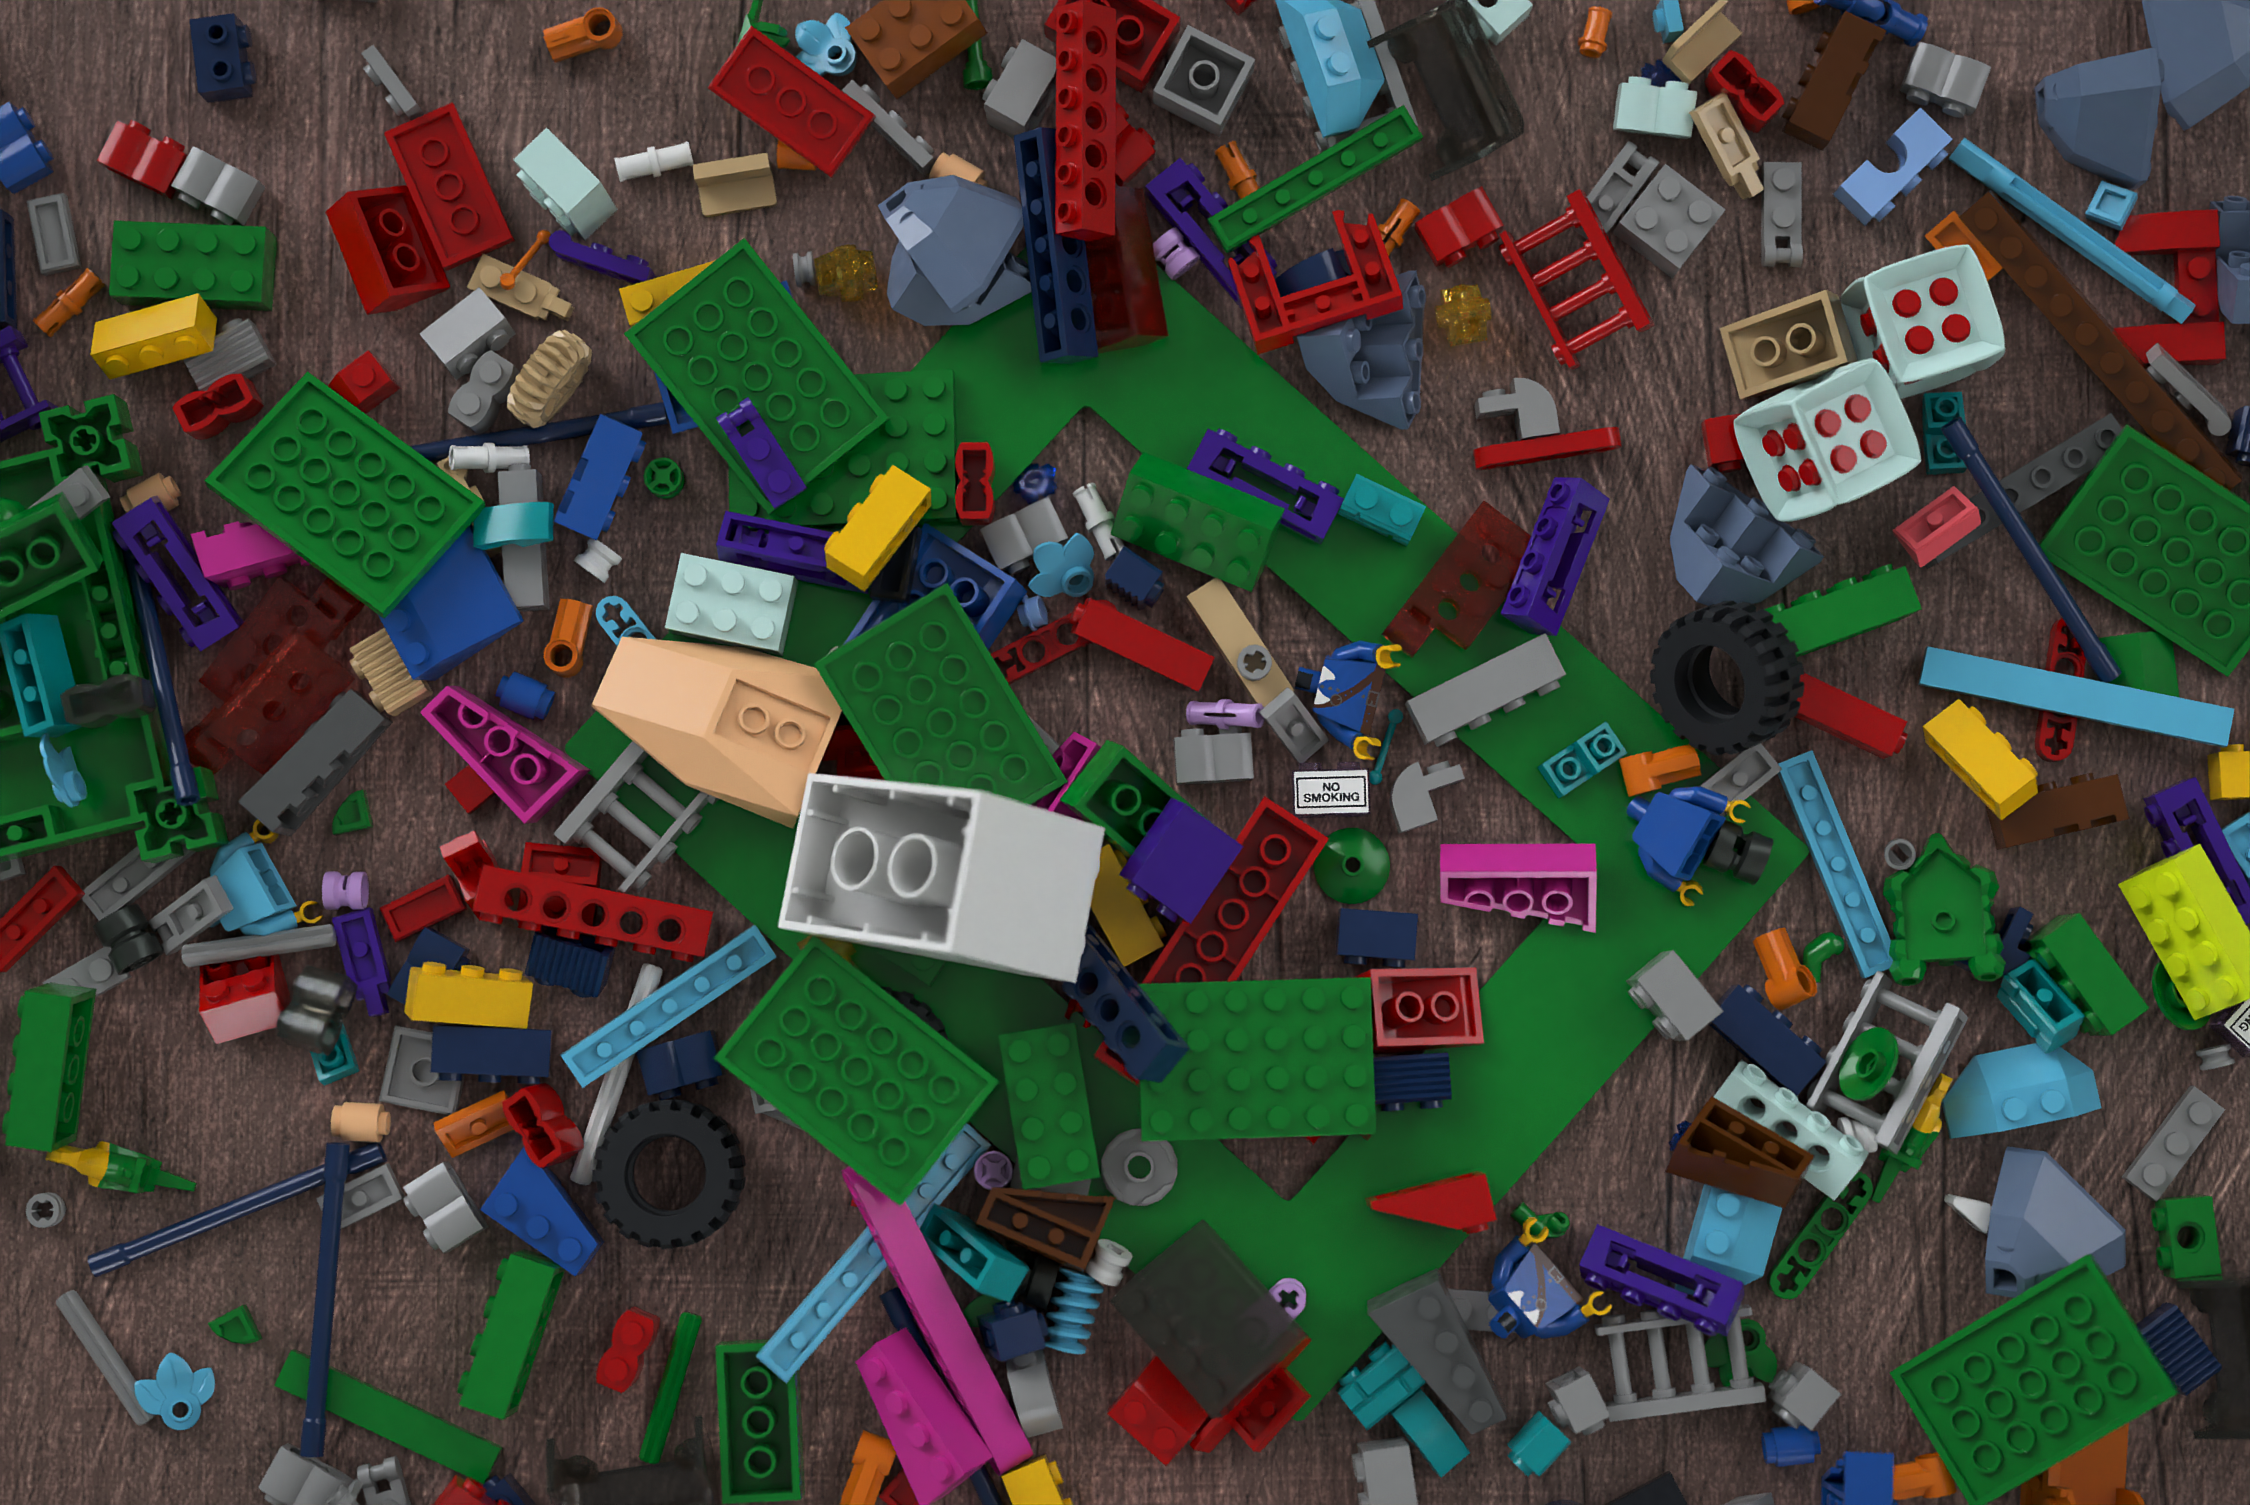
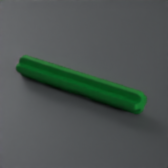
[639,1312,702,1464]

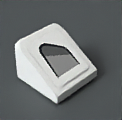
[1944,1194,1992,1234]

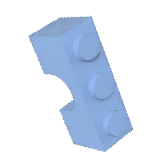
[1833,107,1952,226]

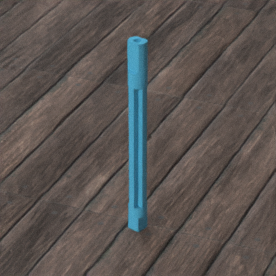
[1948,137,2196,324]

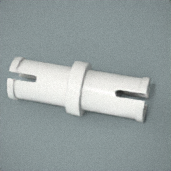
[614,142,693,182]
[449,443,530,473]
[1073,483,1126,561]

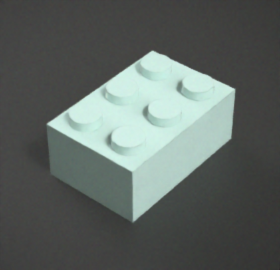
[513,128,617,240]
[665,553,798,656]

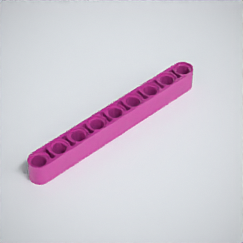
[841,1167,1033,1476]

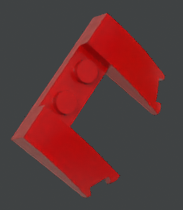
[2113,209,2226,367]
[1228,210,1404,355]

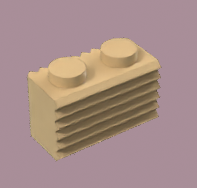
[350,628,433,716]

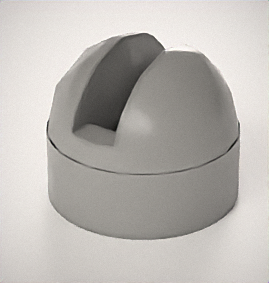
[1884,838,1916,870]

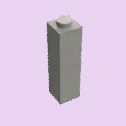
[498,464,550,612]

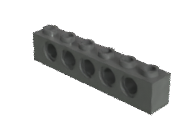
[1925,413,2122,569]

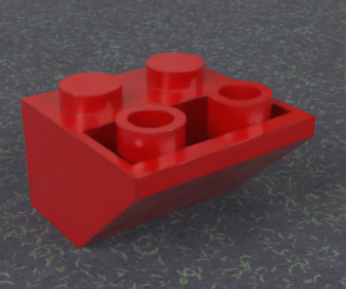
[199,954,291,1044]

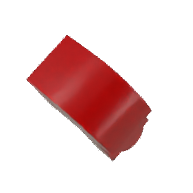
[439,830,514,921]

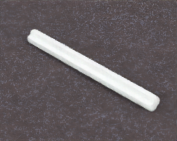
[570,963,663,1185]

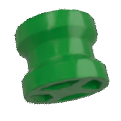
[643,457,685,500]

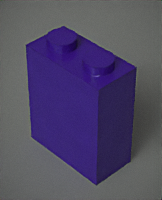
[1119,798,1243,924]

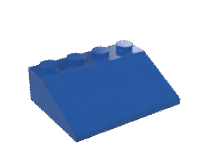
[843,523,1028,650]
[378,524,524,681]

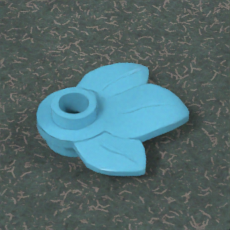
[795,12,857,76]
[1028,533,1094,597]
[40,733,87,808]
[134,1353,215,1431]

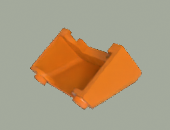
[2020,1423,2145,1505]

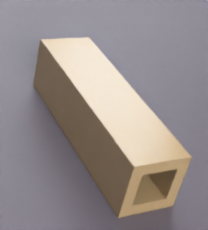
[1186,577,1294,707]

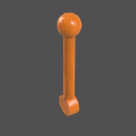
[500,229,551,290]

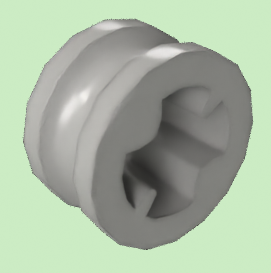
[793,251,816,288]
[1237,645,1272,681]
[2196,1044,2235,1070]
[25,1192,66,1228]

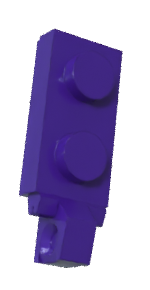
[332,907,391,1017]

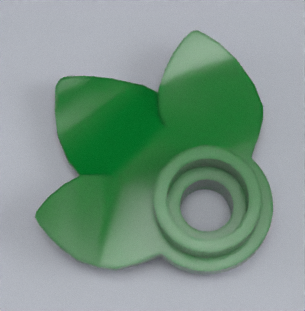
[1704,1318,1777,1386]

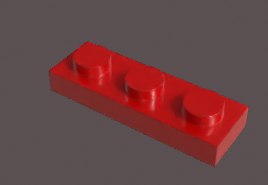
[0,866,85,973]

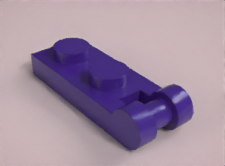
[549,230,656,284]
[716,397,808,509]

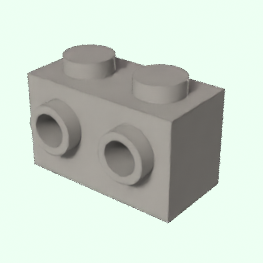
[419,287,516,380]
[1766,1361,1841,1430]
[1545,1366,1611,1436]

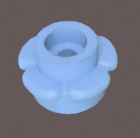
[1017,595,1048,631]

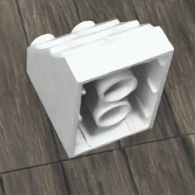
[778,773,1105,983]

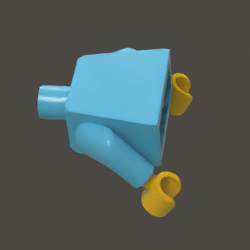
[209,819,323,936]

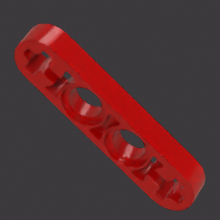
[1473,427,1622,470]
[991,599,1117,685]
[2034,618,2086,762]

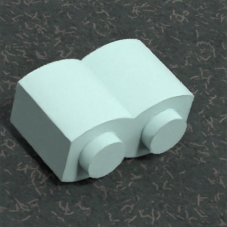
[1613,76,1697,139]

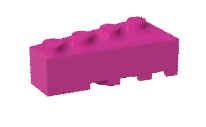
[191,521,311,590]
[420,685,590,824]
[856,1327,994,1505]

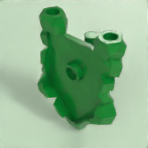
[1883,833,2006,986]

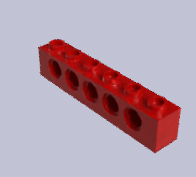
[1055,0,1116,241]
[472,865,713,963]

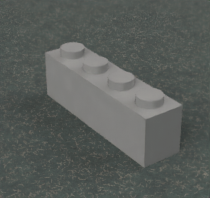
[1405,633,1566,747]

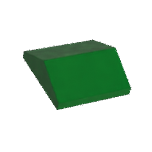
[2099,631,2180,698]

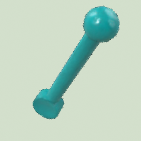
[1368,709,1403,785]

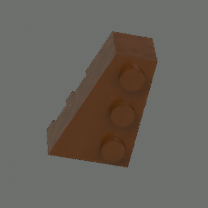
[1781,11,1887,151]
[1986,772,2129,850]
[1665,1096,1815,1208]
[976,1187,1116,1273]

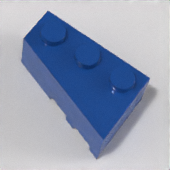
[554,413,647,540]
[480,1147,605,1276]
[1821,1452,1898,1505]

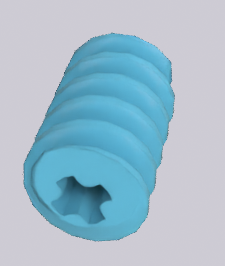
[1045,1267,1104,1354]

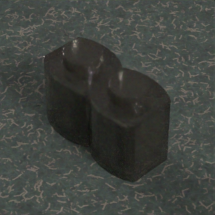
[60,674,157,728]
[277,965,358,1056]

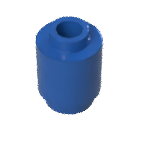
[495,671,556,720]
[1761,1425,1821,1467]

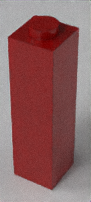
[1069,598,1215,692]
[1794,673,1908,759]

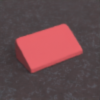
[1892,486,1981,567]

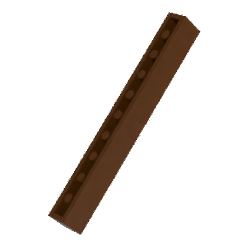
[1959,190,2242,490]

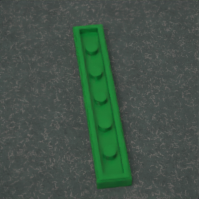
[1207,105,1423,254]
[274,1349,503,1484]

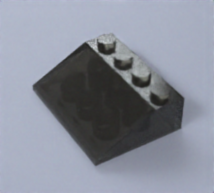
[1110,1219,1308,1419]

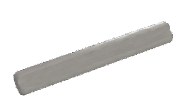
[181,924,336,967]
[56,1290,156,1426]

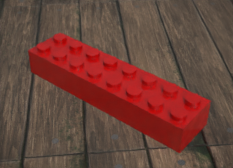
[1093,796,1329,1087]

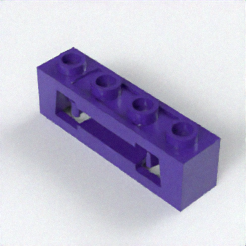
[1145,158,1277,309]
[1187,428,1344,544]
[1501,477,1610,636]
[111,496,244,652]
[716,511,871,594]
[2143,777,2250,925]
[1579,1224,1745,1337]

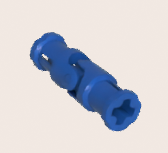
[1813,0,1928,47]

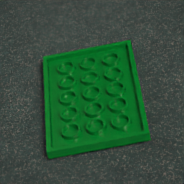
[624,238,889,515]
[728,369,958,531]
[204,371,486,619]
[2039,424,2250,677]
[814,582,1068,805]
[714,935,999,1207]
[1138,977,1376,1142]
[1889,1253,2179,1505]

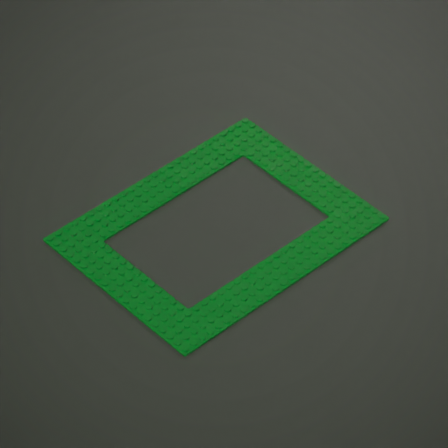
[565,228,1809,1421]

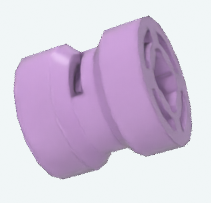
[1148,227,1200,280]
[322,871,369,910]
[974,1151,1014,1190]

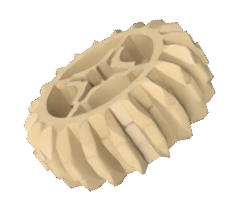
[507,330,592,428]

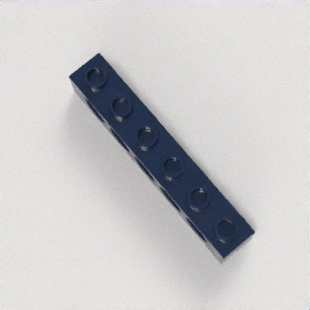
[1013,127,1099,364]
[1061,921,1190,1083]

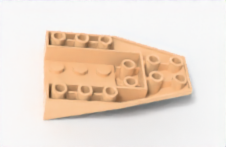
[592,637,842,829]

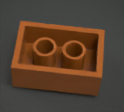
[845,0,988,100]

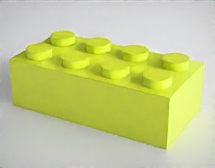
[2118,843,2250,1020]

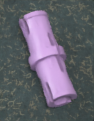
[1186,699,1264,730]

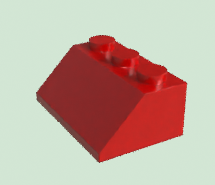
[325,185,451,315]

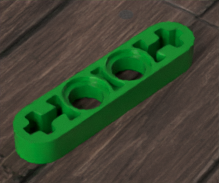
[1767,1171,1873,1299]

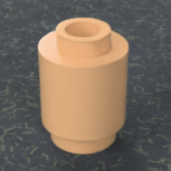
[929,152,988,187]
[120,472,182,513]
[331,1102,391,1142]

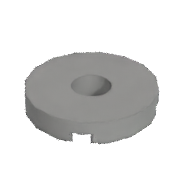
[1101,1129,1177,1206]

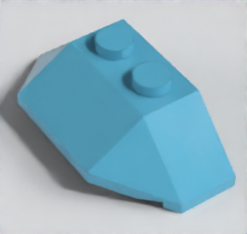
[1275,0,1385,138]
[1942,1043,2101,1139]
[1674,1184,1782,1295]

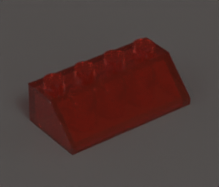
[1085,186,1168,353]

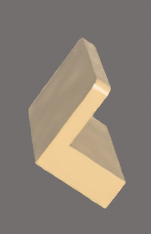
[1661,0,1742,85]
[692,153,777,217]

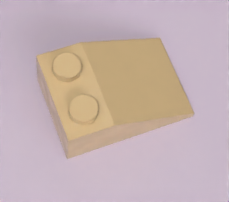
[1719,290,1858,400]

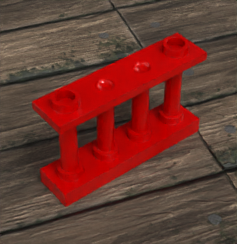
[1499,189,1655,370]

